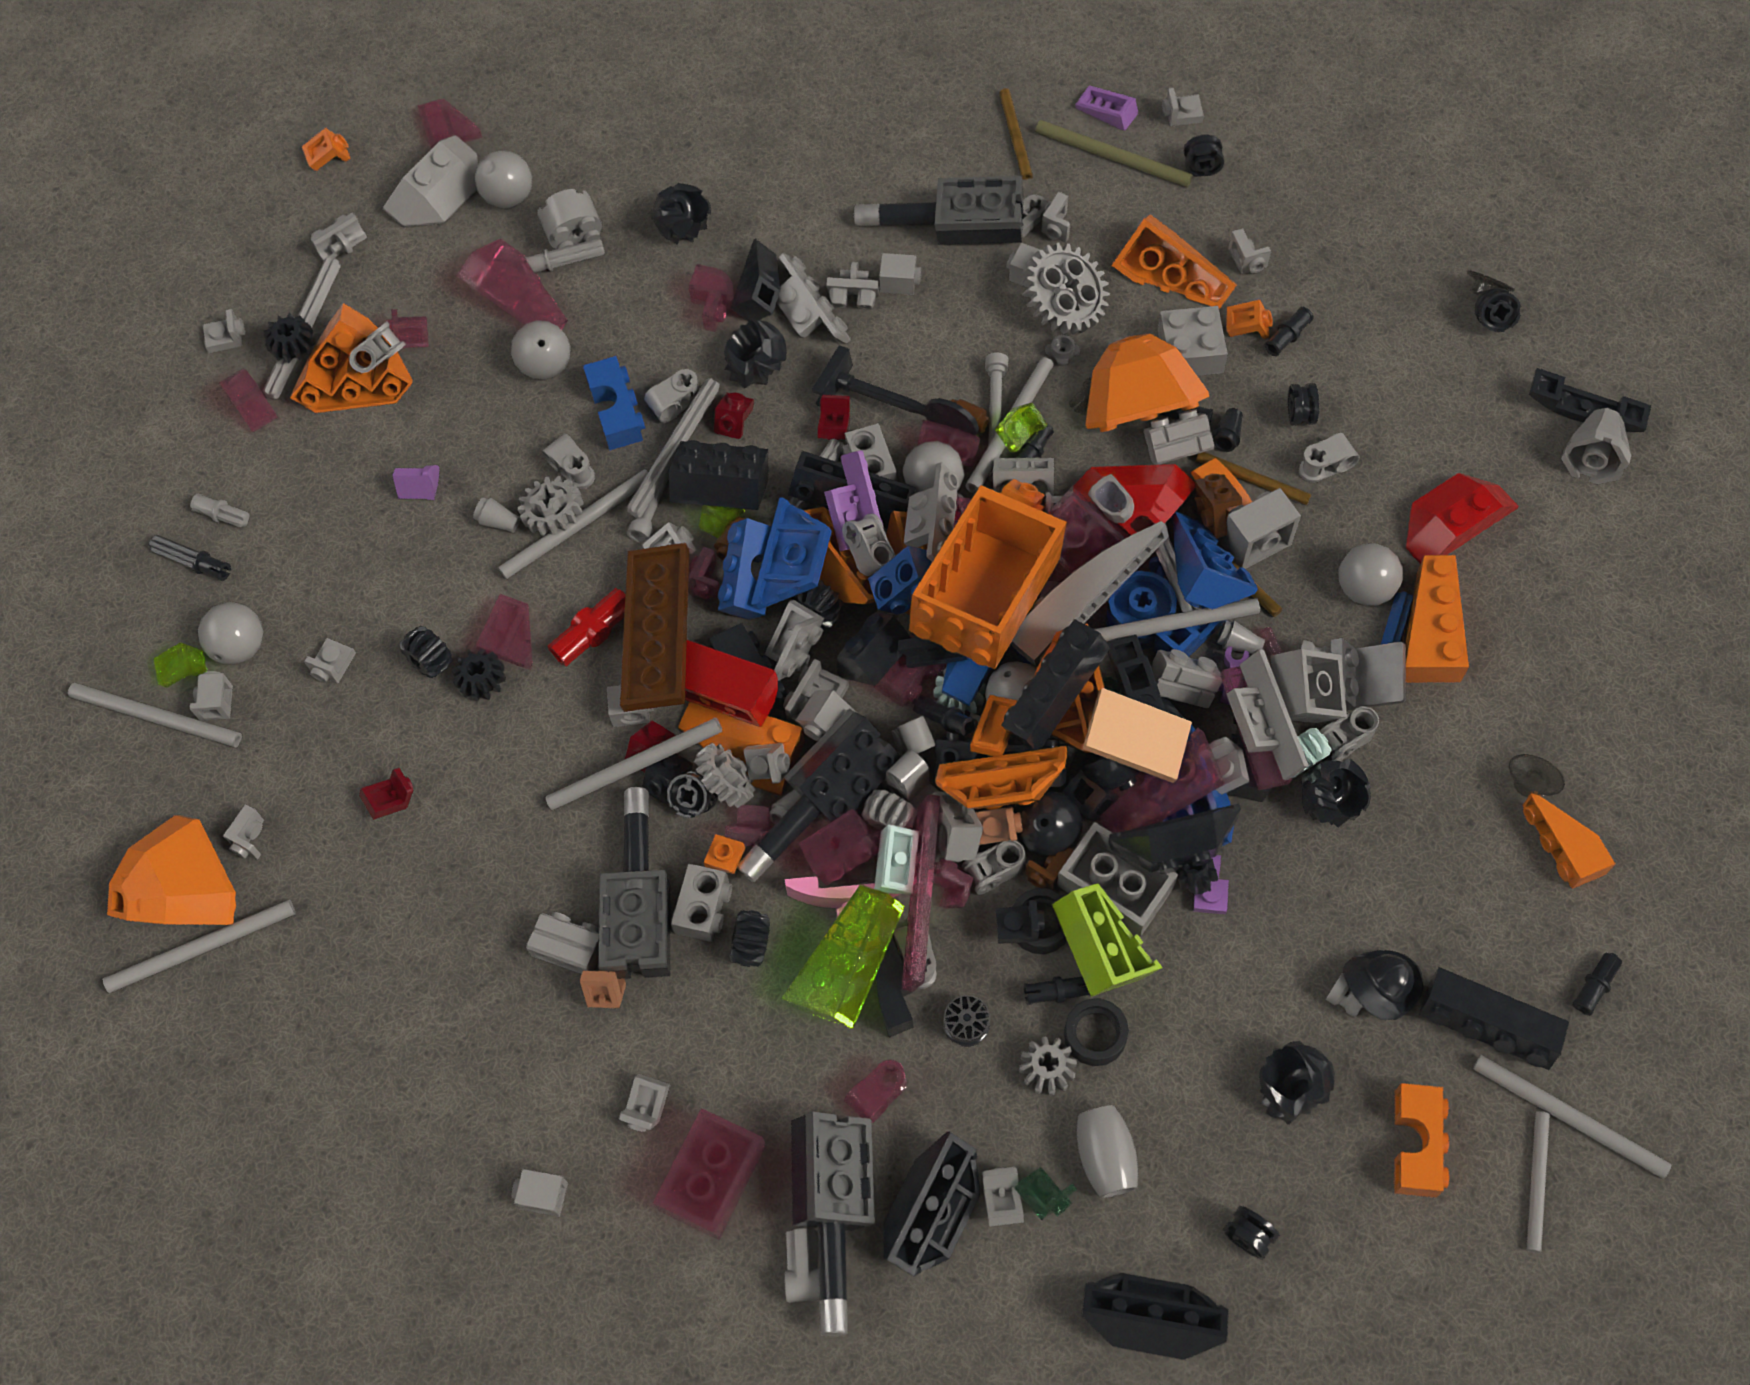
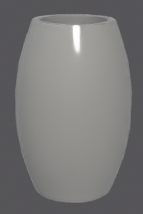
[1077,1105,1138,1198]

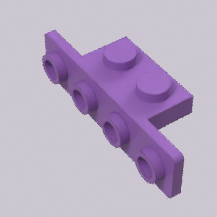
[824,450,884,551]

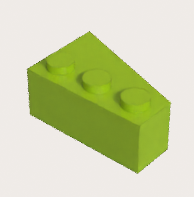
[1052,883,1163,997]

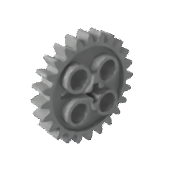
[1021,243,1110,335]

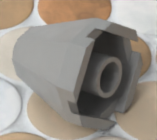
[1561,408,1631,484]

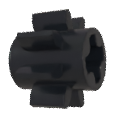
[1176,858,1218,895]

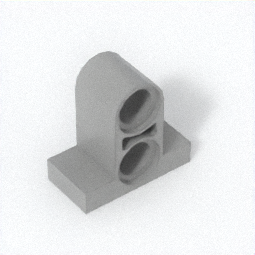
[880,750,939,820]

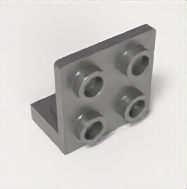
[1331,638,1406,710]

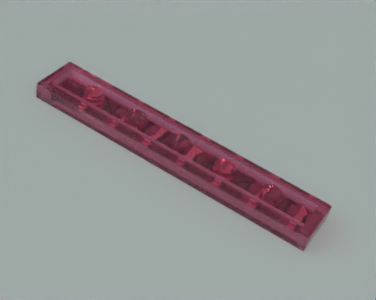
[902,794,940,992]

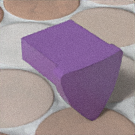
[393,465,439,500]

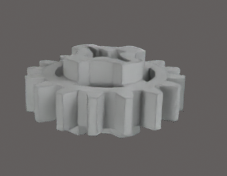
[517,476,584,536]
[694,743,755,808]

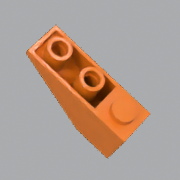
[1523,792,1616,889]

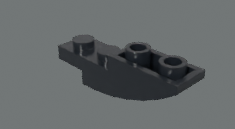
[1107,634,1165,711]

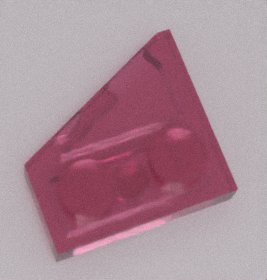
[418,98,482,149]

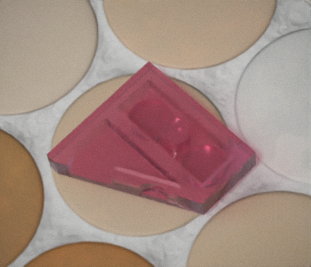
[476,594,533,670]

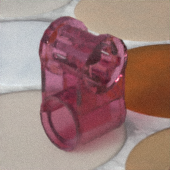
[844,1060,907,1124]

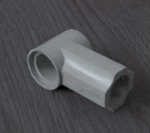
[785,1229,820,1303]

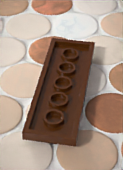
[620,543,689,712]

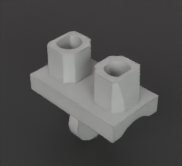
[310,213,367,262]
[826,262,880,309]

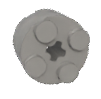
[537,189,602,249]

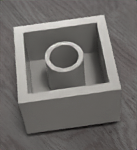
[1157,306,1228,376]
[1221,488,1301,569]
[1271,649,1347,723]

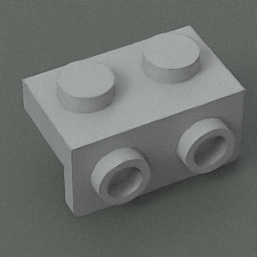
[783,659,849,729]

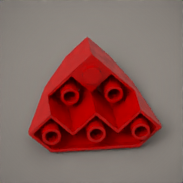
[1070,464,1195,537]

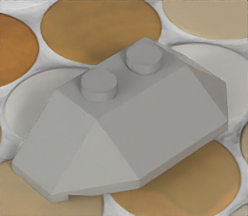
[383,135,478,227]

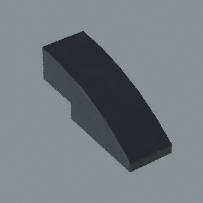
[875,925,914,1038]

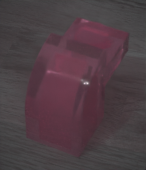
[688,264,734,332]
[218,368,278,432]

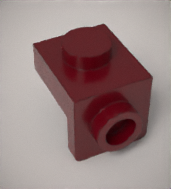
[714,393,754,439]
[818,395,850,440]
[625,720,677,773]
[359,768,413,820]

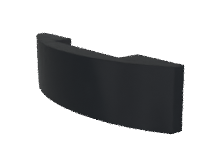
[1529,368,1652,432]

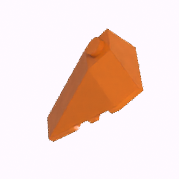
[1111,214,1237,309]
[678,702,805,796]

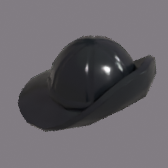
[1343,950,1424,1020]

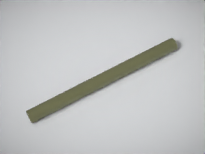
[1036,120,1193,188]

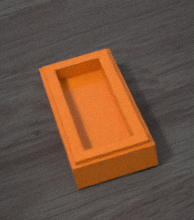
[970,695,1018,756]

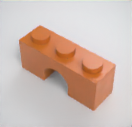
[1394,1083,1449,1198]

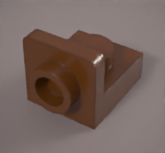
[1025,847,1074,891]

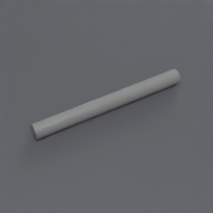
[1526,1111,1550,1253]

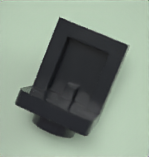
[642,754,693,804]

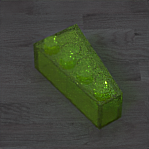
[781,885,905,1029]

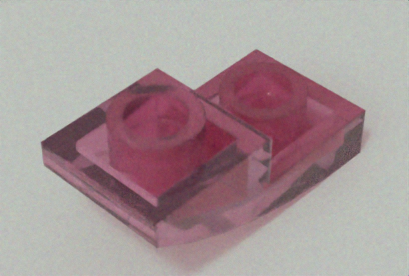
[917,420,980,467]

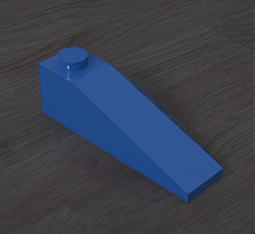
[1172,511,1258,610]

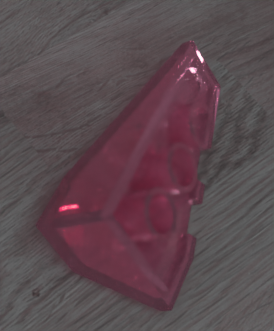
[456,238,568,330]

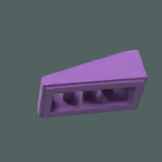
[1075,86,1138,131]

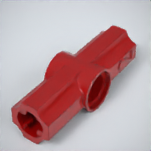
[547,588,626,667]

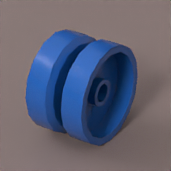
[1106,571,1177,650]

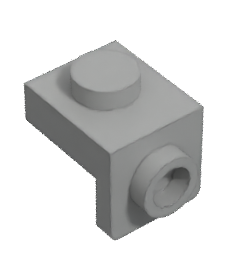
[1042,192,1070,243]
[619,1074,670,1131]
[982,1167,1024,1227]

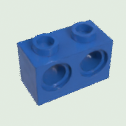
[868,546,932,614]

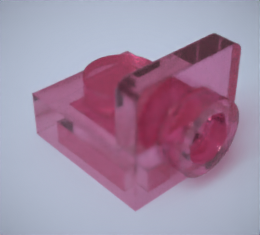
[386,309,429,348]

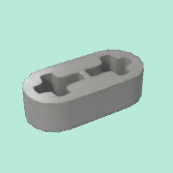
[1022,195,1047,237]

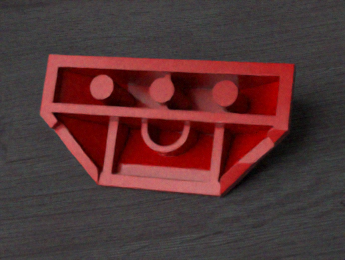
[1405,473,1519,564]

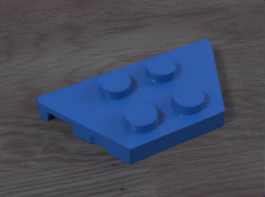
[751,498,832,609]

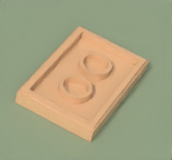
[1083,688,1192,783]

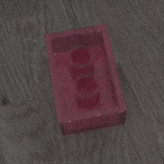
[1047,486,1129,574]
[653,1108,766,1240]

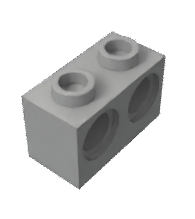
[842,423,897,481]
[993,458,1054,505]
[927,792,983,862]
[671,864,732,942]

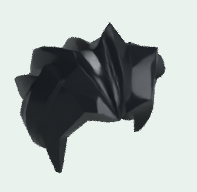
[650,183,711,245]
[724,320,787,389]
[1301,758,1371,828]
[1259,1041,1335,1124]

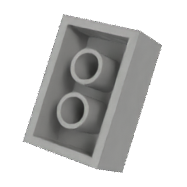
[1057,822,1178,938]

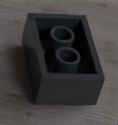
[669,440,769,510]

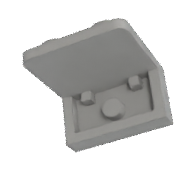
[764,600,824,681]

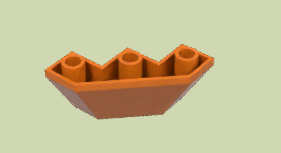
[290,303,413,413]
[1085,333,1210,432]
[107,815,236,925]

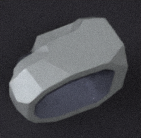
[1088,474,1134,523]

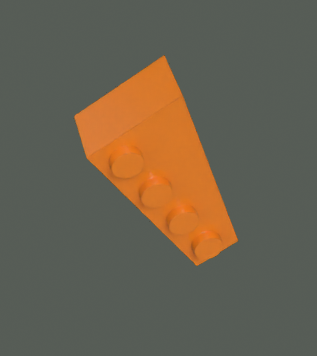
[1405,555,1469,683]

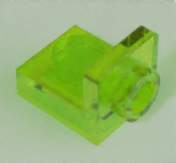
[995,403,1048,452]
[699,505,746,538]
[153,642,207,688]

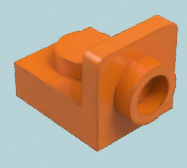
[302,128,350,171]
[1226,300,1273,339]
[703,834,745,874]

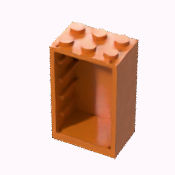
[909,485,1067,669]

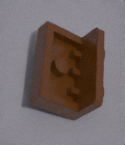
[1192,474,1243,538]

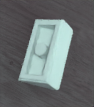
[874,824,919,894]

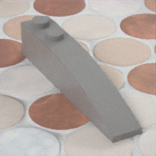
[1011,521,1169,668]

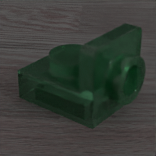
[1014,1167,1077,1221]

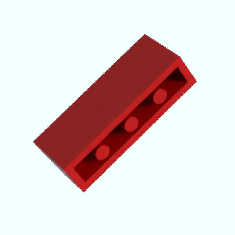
[685,640,778,727]

